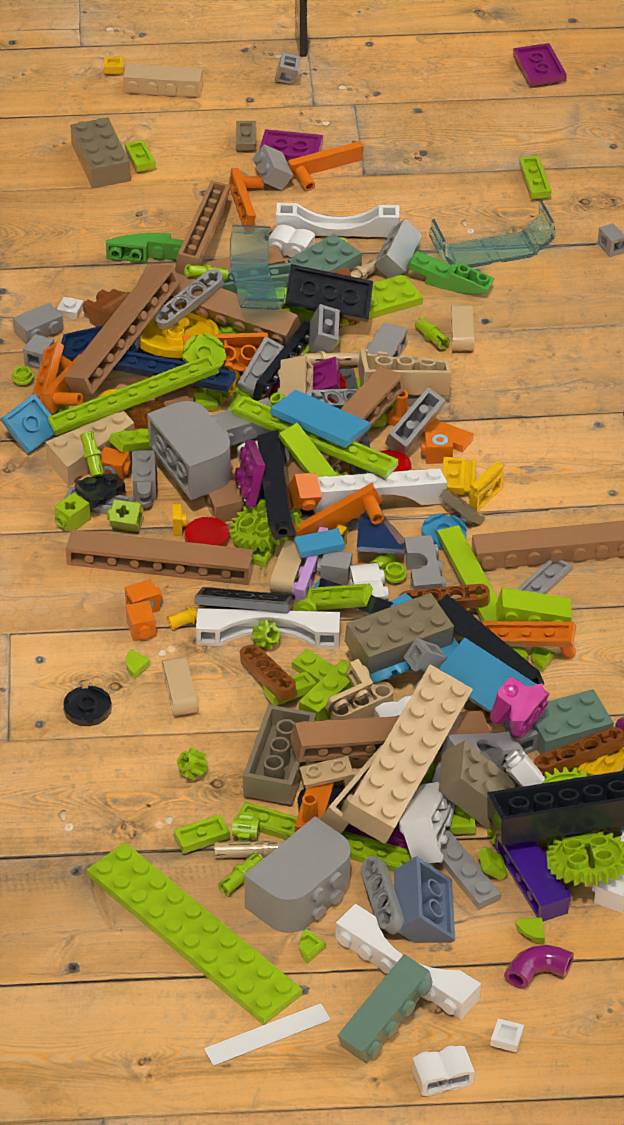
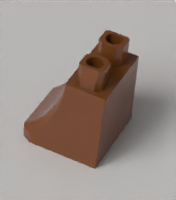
[83,289,130,327]

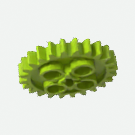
[229,497,302,553]
[546,830,624,887]

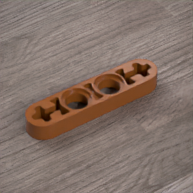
[399,584,490,609]
[239,645,297,700]
[534,727,624,776]

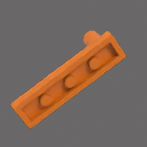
[288,141,364,191]
[228,168,264,232]
[32,341,72,405]
[42,354,83,414]
[386,390,474,453]
[296,483,384,536]
[482,621,576,659]
[295,760,336,832]

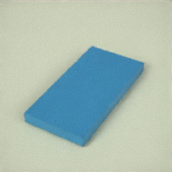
[270,390,370,448]
[439,638,537,726]

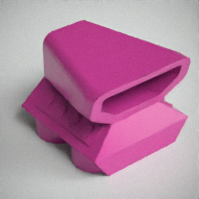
[490,677,550,739]

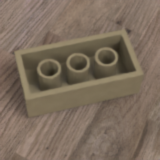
[70,117,131,189]
[344,593,454,674]
[243,704,316,805]

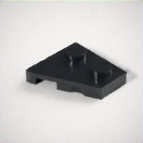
[75,473,125,509]

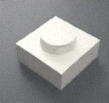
[57,297,84,320]
[490,1018,524,1053]

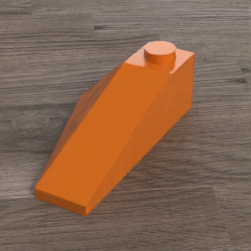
[182,333,268,372]

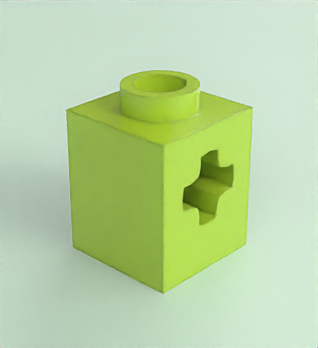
[54,493,91,533]
[107,500,144,533]

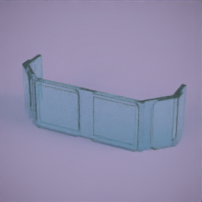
[429,201,556,268]
[230,225,286,310]

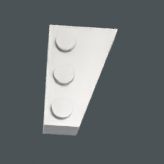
[399,782,455,863]

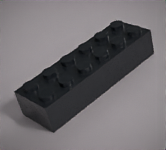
[487,770,624,846]

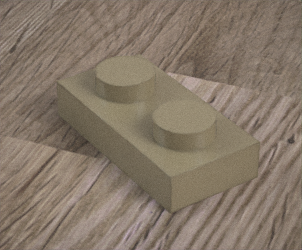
[236,121,256,151]
[439,489,485,525]

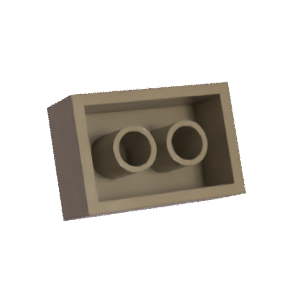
[438,740,515,829]

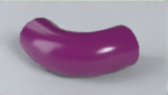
[504,945,574,989]

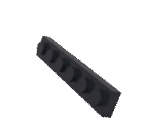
[252,321,310,401]

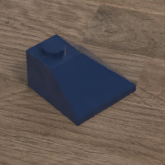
[356,511,404,554]

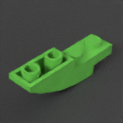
[106,233,184,263]
[408,251,495,294]

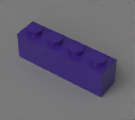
[495,836,571,922]

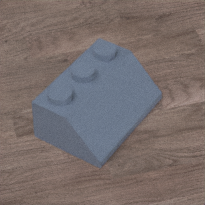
[394,856,455,943]

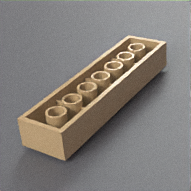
[341,664,473,844]

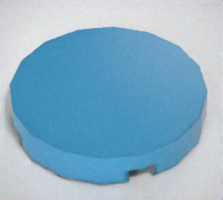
[421,513,467,550]
[370,661,411,684]

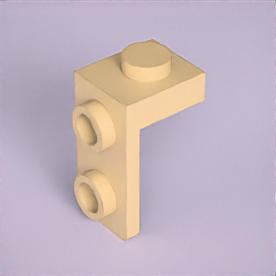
[325,659,373,712]
[300,756,357,788]

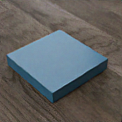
[0,393,54,454]

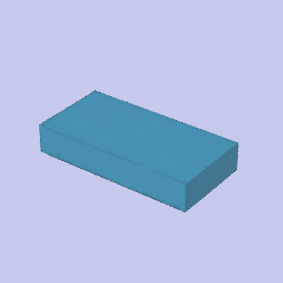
[294,528,345,558]

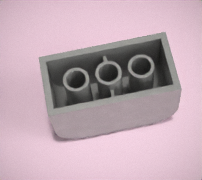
[147,401,231,500]
[244,816,350,933]

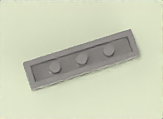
[440,827,501,910]

